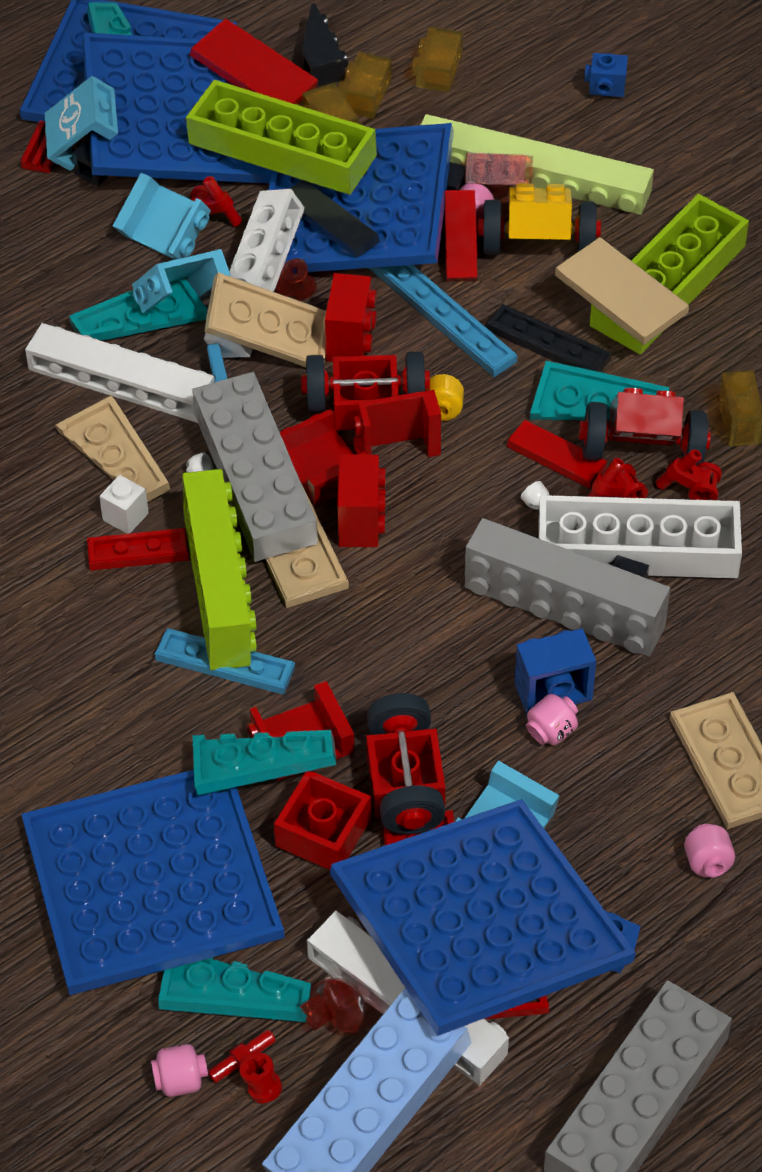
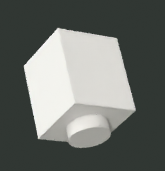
[99,475,149,534]

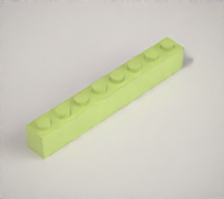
[421,114,654,215]

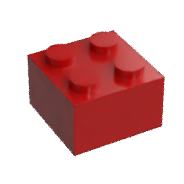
[325,273,377,362]
[338,454,386,547]
[274,771,371,870]

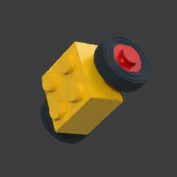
[478,183,601,255]

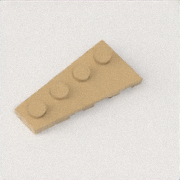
[56,395,171,502]

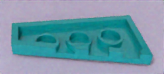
[69,278,208,341]
[192,730,337,795]
[158,957,311,1022]

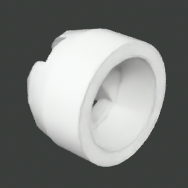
[186,452,214,473]
[521,481,549,510]

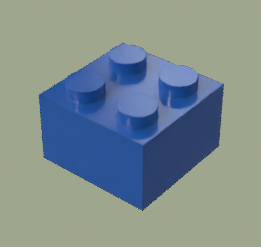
[514,628,596,715]

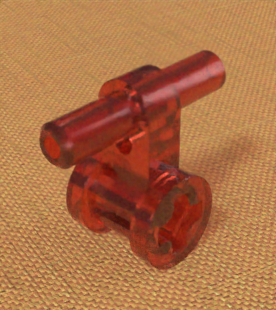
[274,258,317,300]

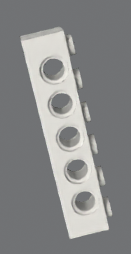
[204,189,305,358]

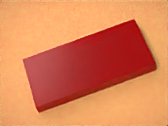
[190,18,318,105]

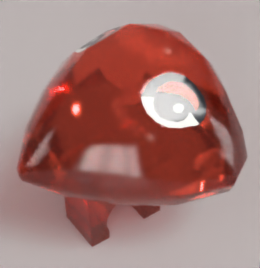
[300,977,366,1034]

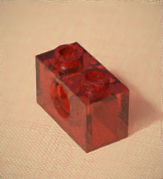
[465,152,533,185]

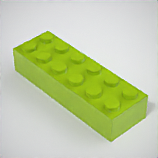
[186,80,377,195]
[590,193,749,355]
[182,469,256,671]

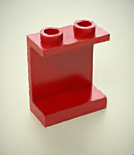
[353,390,442,457]
[280,409,367,507]
[247,681,355,781]

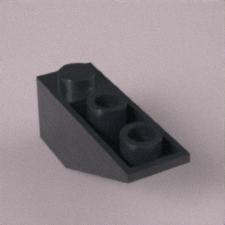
[302,4,348,88]

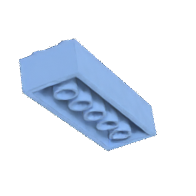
[262,988,471,1172]

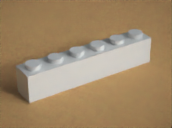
[25,323,215,423]
[307,911,509,1086]

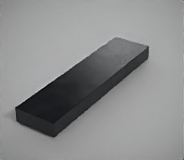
[290,180,380,258]
[487,304,611,372]

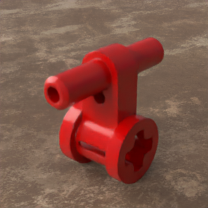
[190,176,242,227]
[656,449,722,500]
[587,458,648,498]
[208,1030,283,1104]

